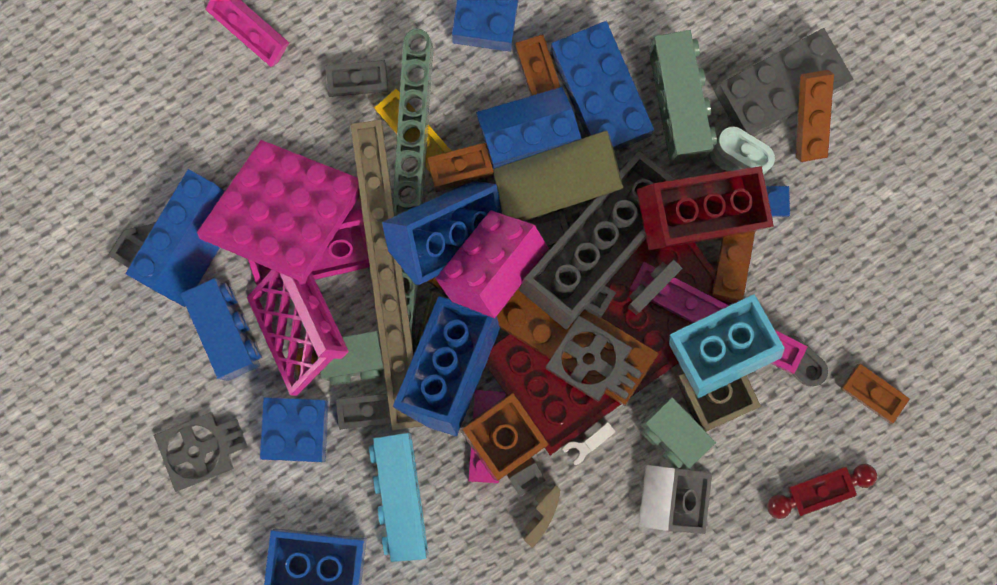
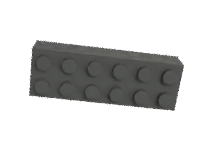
[519,151,675,330]

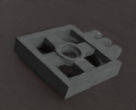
[546,316,642,402]
[154,412,248,492]

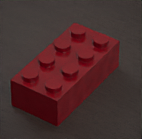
[637,166,774,250]

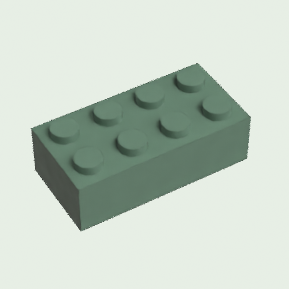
[649,30,717,166]

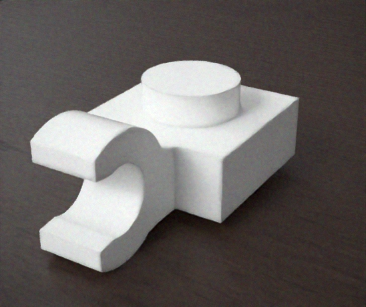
[562,422,615,465]

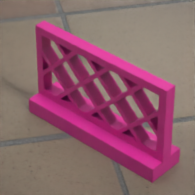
[247,270,349,396]

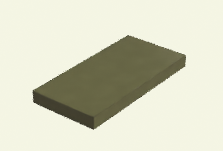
[493,130,623,221]

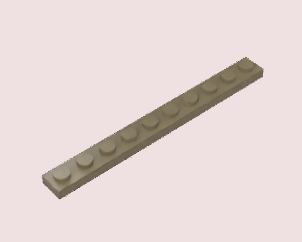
[351,120,424,430]

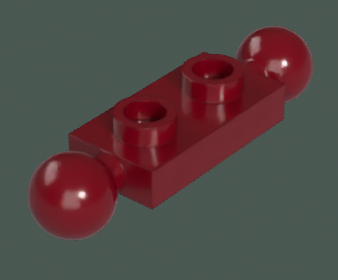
[767,464,877,519]

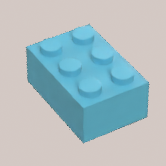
[669,294,785,398]

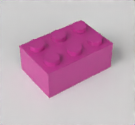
[436,210,549,318]

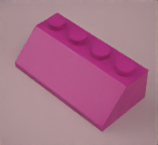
[248,198,370,288]

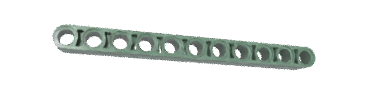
[393,29,433,348]

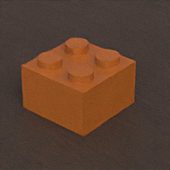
[460,393,549,481]

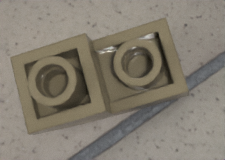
[523,485,561,548]

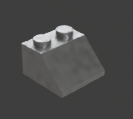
[639,465,712,534]

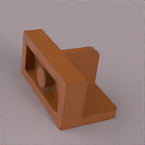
[427,142,494,192]

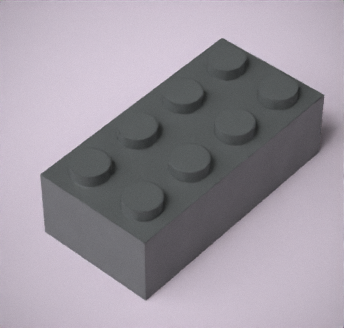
[714,28,854,137]

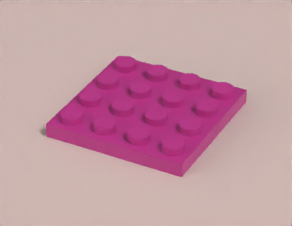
[197,140,360,283]

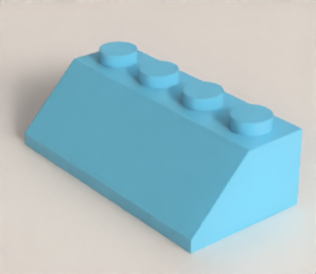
[369,433,429,562]

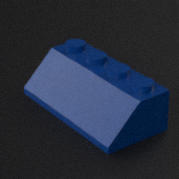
[125,169,225,307]
[382,181,502,285]
[393,296,500,436]

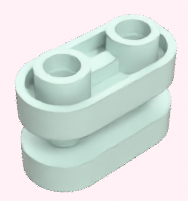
[710,127,775,174]

